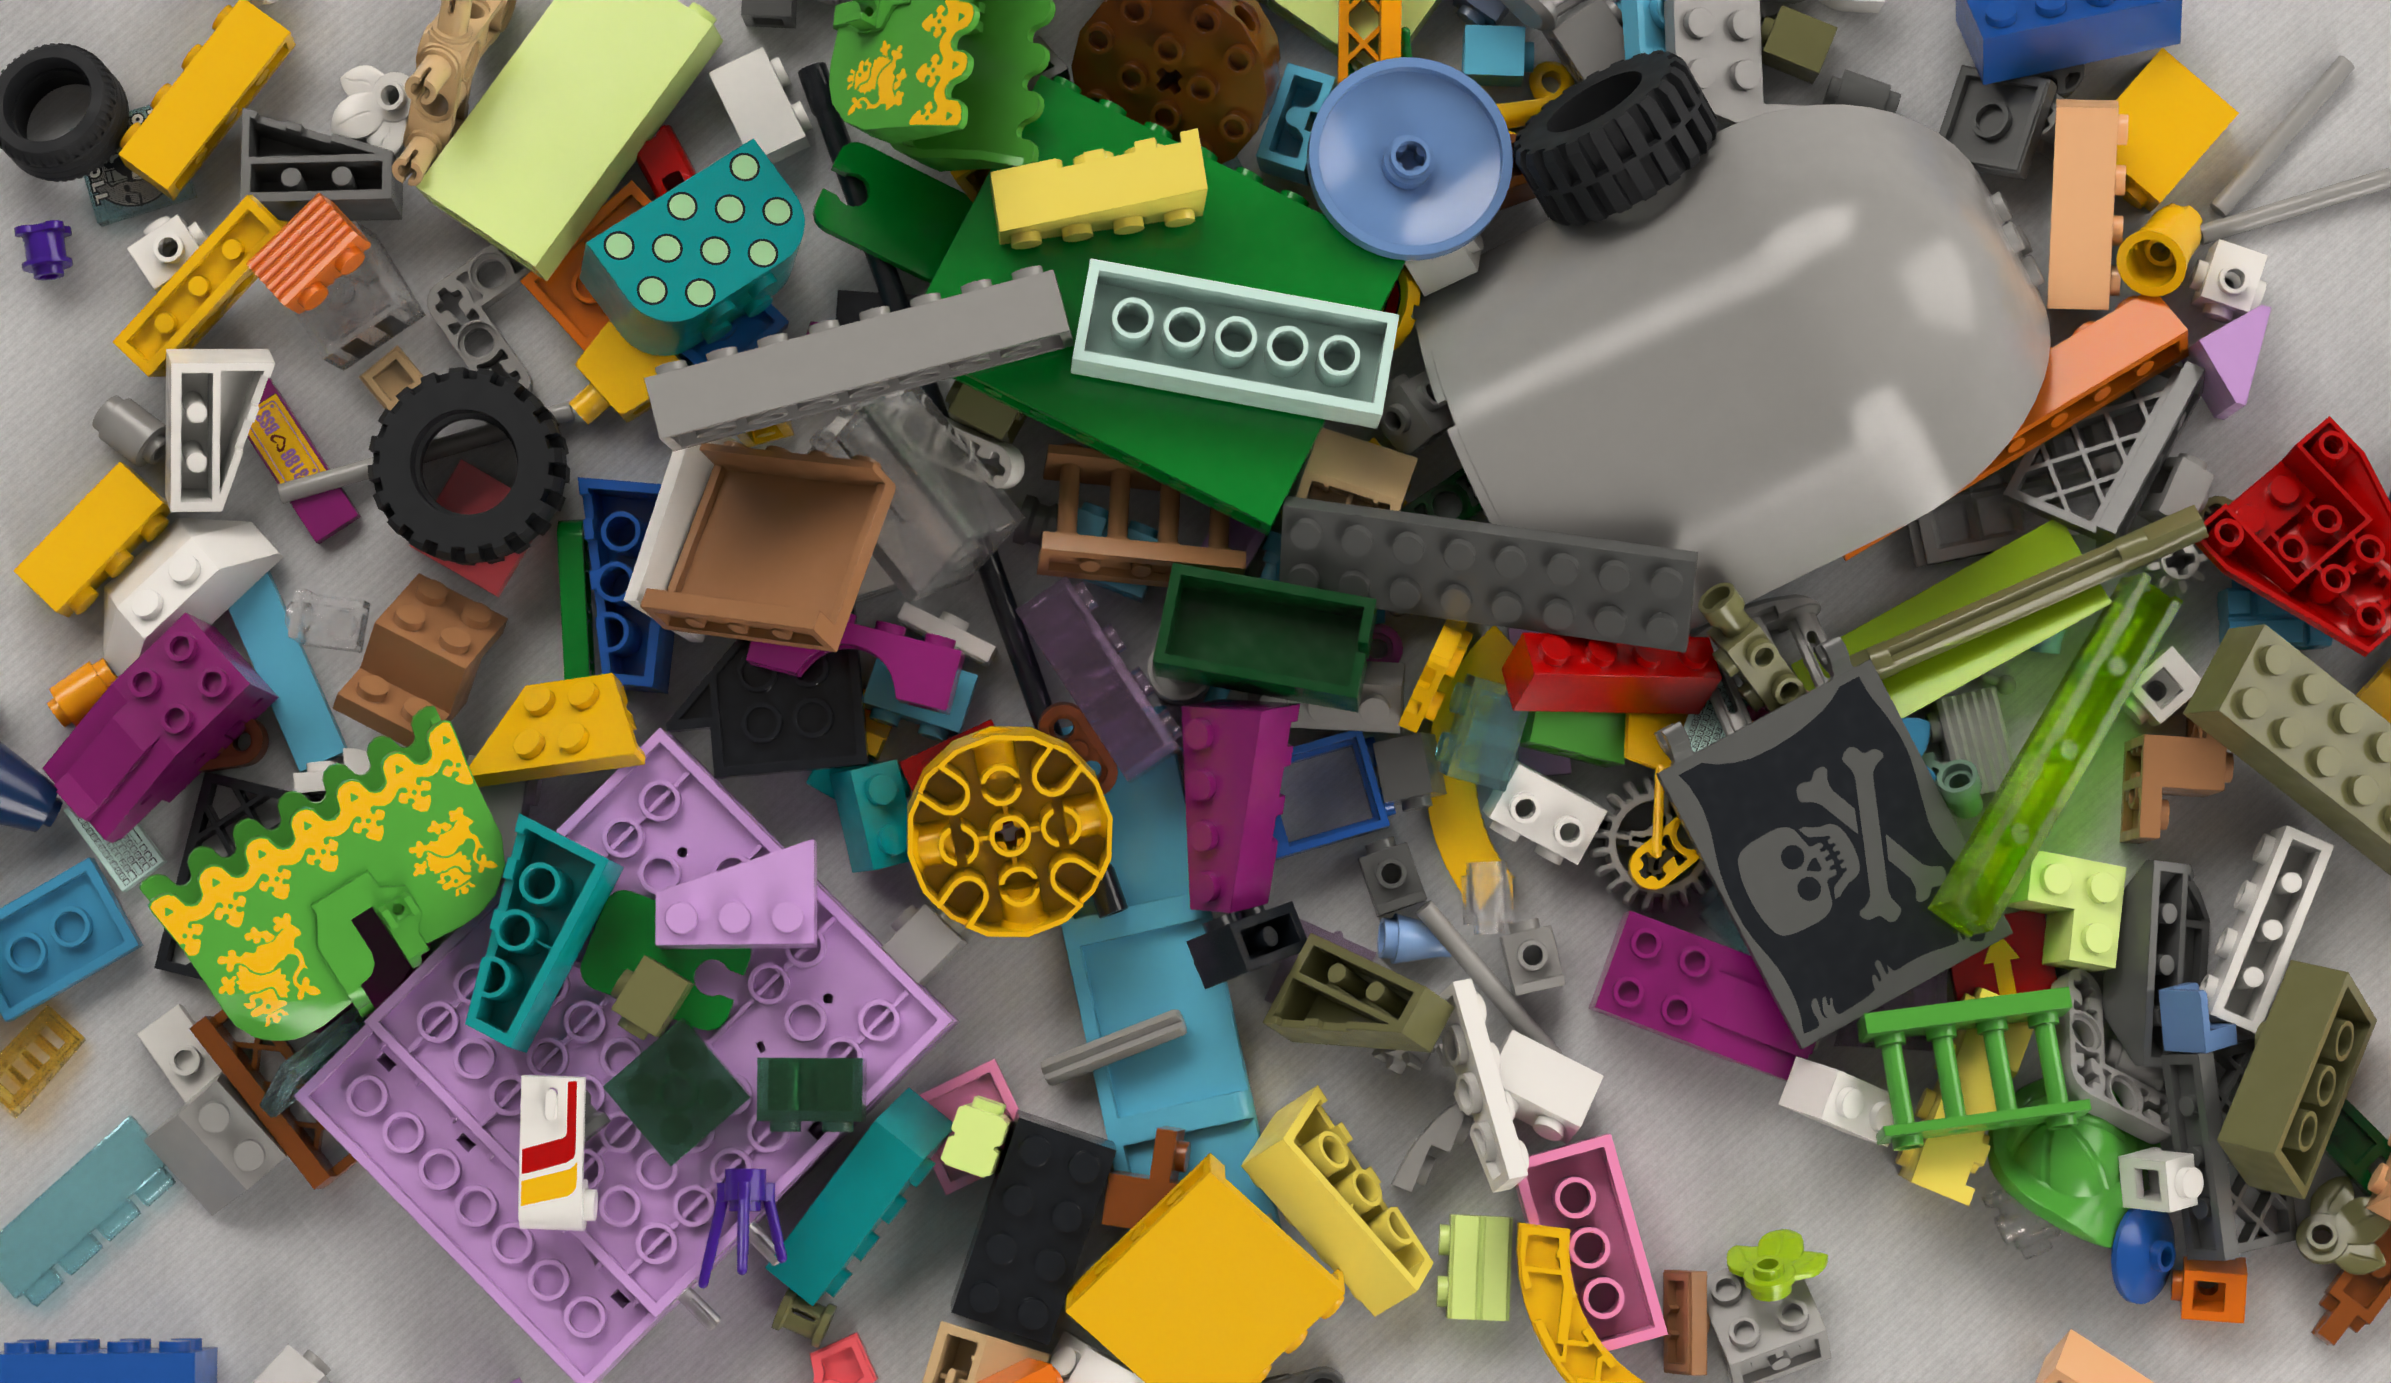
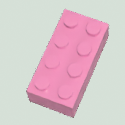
[1515,1133,1668,1351]

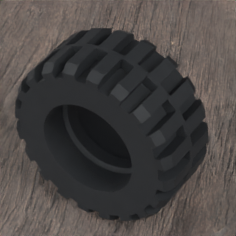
[1513,50,1717,226]
[367,367,570,566]

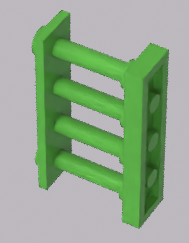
[1856,987,2092,1151]

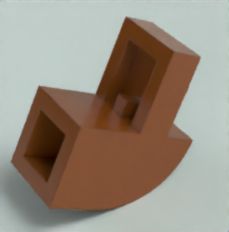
[1102,1126,1191,1229]

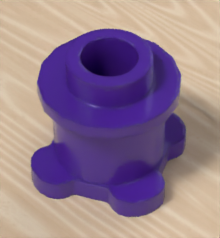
[14,220,73,280]

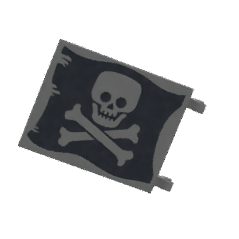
[1654,636,2013,1049]

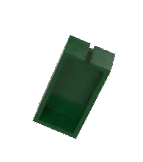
[1153,563,1377,713]

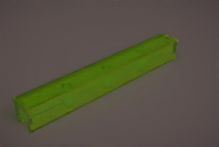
[1928,572,2183,938]

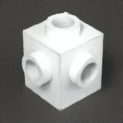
[127,215,208,292]
[2188,239,2268,323]

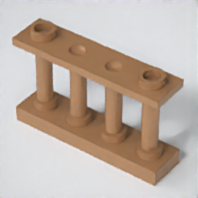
[1037,443,1247,588]

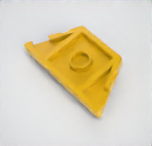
[1398,619,1473,733]
[469,673,646,787]

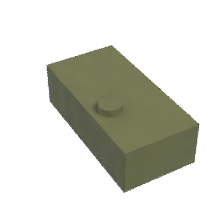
[2217,960,2377,1200]

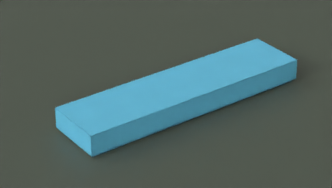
[229,570,347,772]

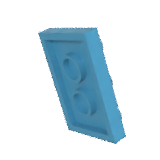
[0,857,143,1022]

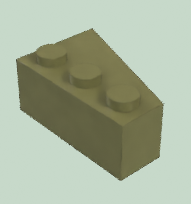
[1262,933,1455,1053]

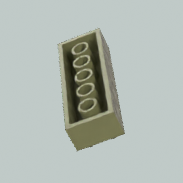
[2183,624,2391,876]

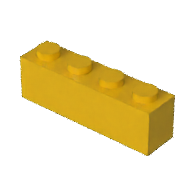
[118,0,296,201]

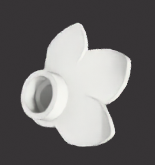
[331,65,411,155]

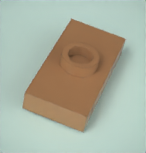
[1663,1270,1710,1376]

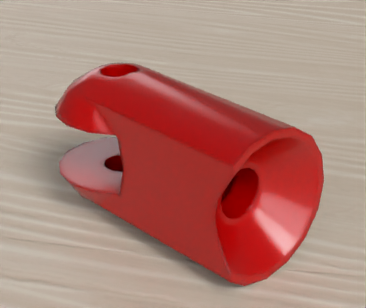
[636,125,697,199]

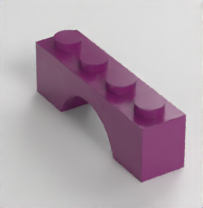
[746,614,965,715]

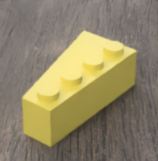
[990,128,1208,249]
[1895,987,2033,1206]
[1241,1085,1434,1317]

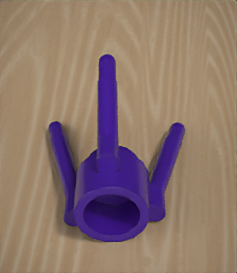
[698,1169,787,1289]

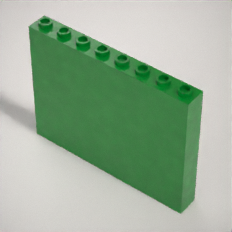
[925,75,1406,536]

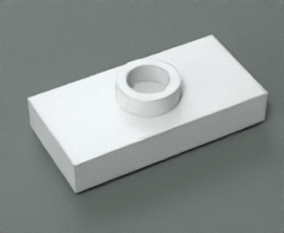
[897,602,998,668]
[137,1004,222,1103]

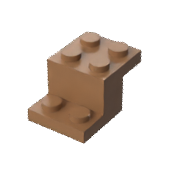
[333,573,508,747]
[2120,698,2234,844]

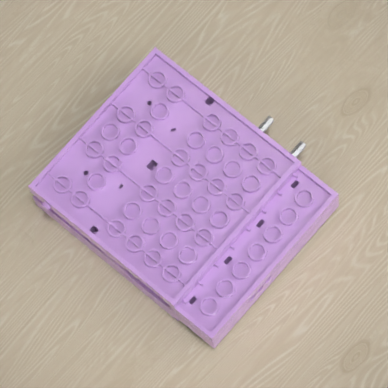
[294,728,960,1383]

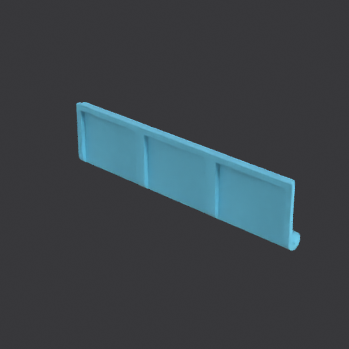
[1061,705,1282,1231]

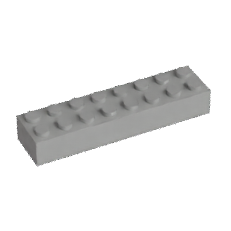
[644,265,1074,452]

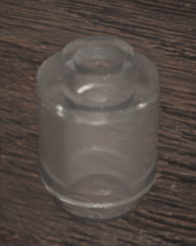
[1461,861,1514,935]

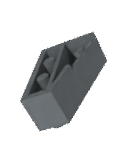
[240,107,403,221]

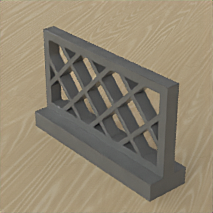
[2003,361,2205,548]
[2161,1038,2297,1261]

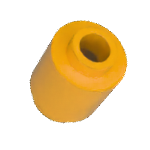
[47,658,118,727]

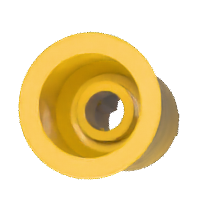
[2116,203,2203,297]

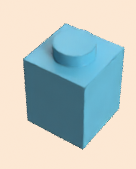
[1462,25,1534,87]

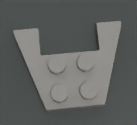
[1664,0,1809,125]

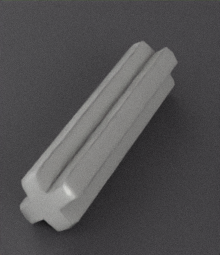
[1041,1009,1187,1086]

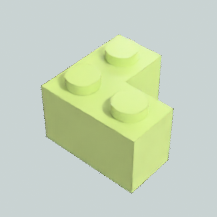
[2001,849,2126,973]

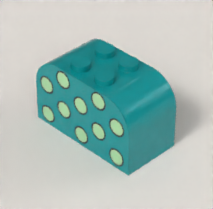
[579,138,805,356]

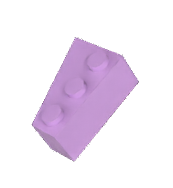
[655,839,817,949]

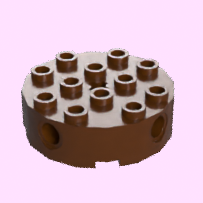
[1071,0,1281,164]

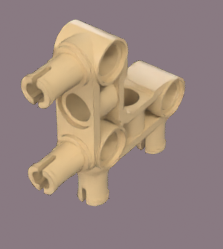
[392,0,516,186]

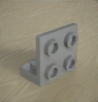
[1707,1268,1831,1383]

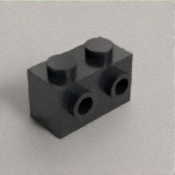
[1186,901,1307,989]

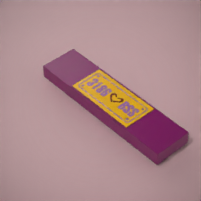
[247,378,361,544]

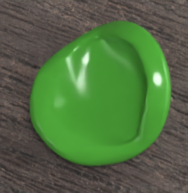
[1988,1078,2161,1249]

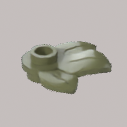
[2296,1176,2391,1275]

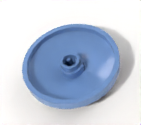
[1307,57,1513,261]

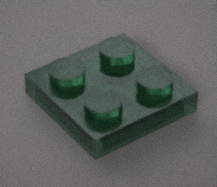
[603,1018,752,1167]

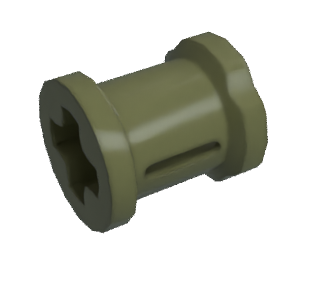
[771,1288,837,1348]

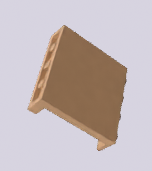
[640,441,897,652]

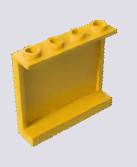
[1065,1153,1345,1383]

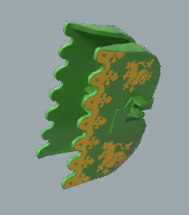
[829,0,1056,172]
[139,706,505,1041]

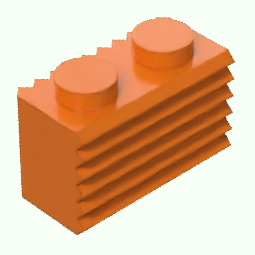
[246,193,371,314]

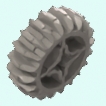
[1588,776,1710,913]

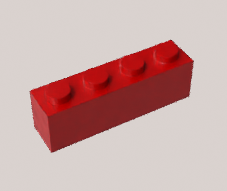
[1501,632,1722,714]

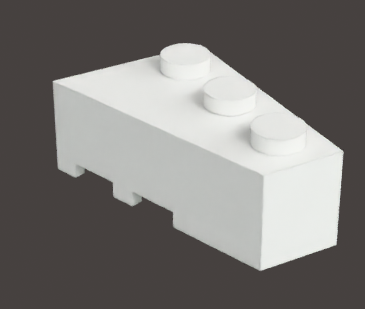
[165,349,275,512]

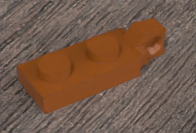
[2311,1225,2391,1346]

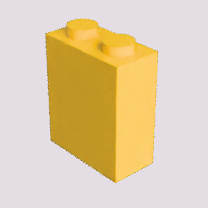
[2116,47,2239,212]

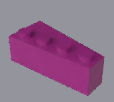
[1181,699,1300,913]

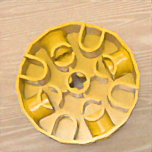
[907,726,1113,937]

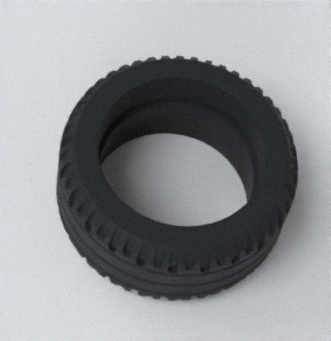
[0,43,129,182]

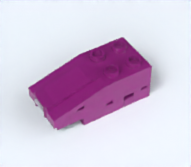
[42,612,279,843]
[1588,911,1820,1082]

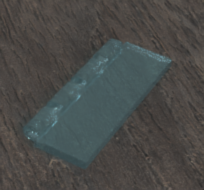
[0,1115,176,1307]

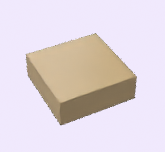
[359,345,424,411]

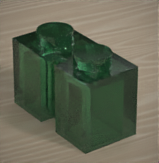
[757,1057,867,1132]

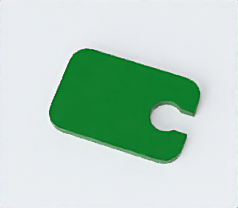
[813,142,973,283]
[580,890,752,1031]

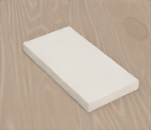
[623,437,739,642]

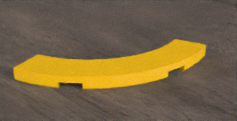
[1428,626,1515,911]
[1516,1222,1646,1383]

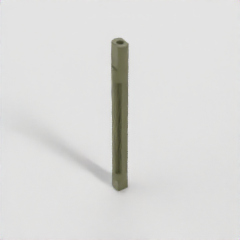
[1849,505,2209,680]

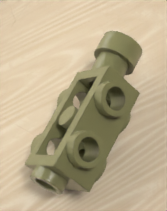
[1698,583,1807,713]

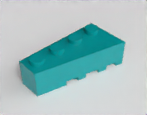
[465,813,624,1053]
[765,1087,953,1306]

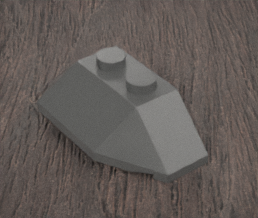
[2102,860,2210,1068]

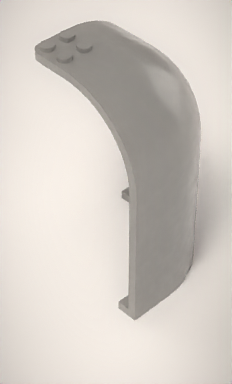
[1413,104,2051,631]

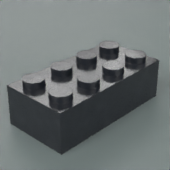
[951,1109,1117,1345]

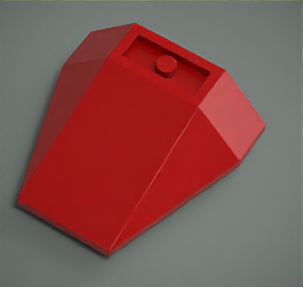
[2194,416,2391,657]

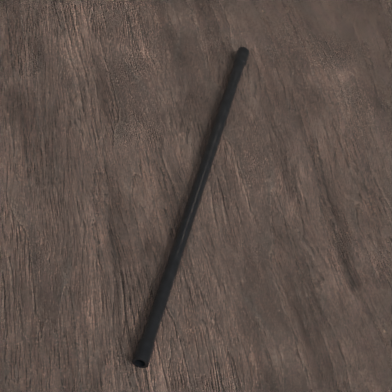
[798,62,1128,918]

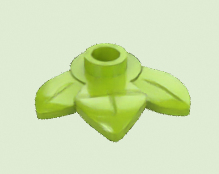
[1727,1229,1828,1302]

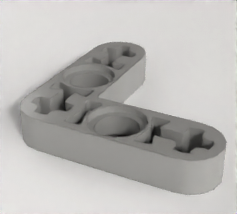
[427,245,533,393]
[2051,968,2171,1145]

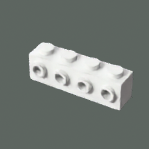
[2199,825,2335,1036]

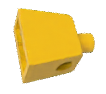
[568,320,679,425]

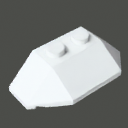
[103,518,283,677]

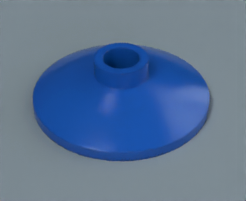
[2111,1208,2176,1304]

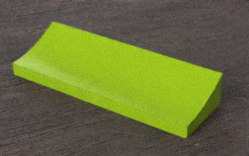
[1791,520,2112,719]

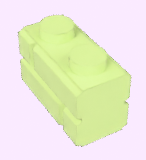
[941,1095,1013,1178]
[1436,1214,1513,1321]

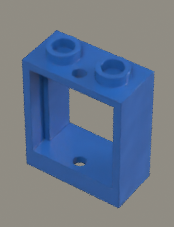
[1273,731,1396,861]

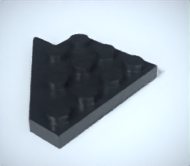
[666,603,869,779]

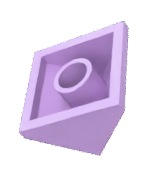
[2181,305,2271,420]

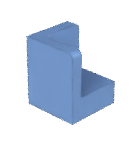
[2158,982,2238,1053]

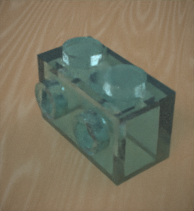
[1435,673,1529,792]

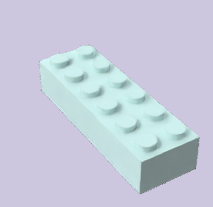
[1071,258,1399,429]

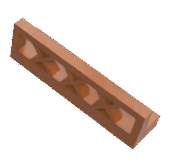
[189,1009,358,1190]

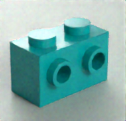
[830,759,910,873]

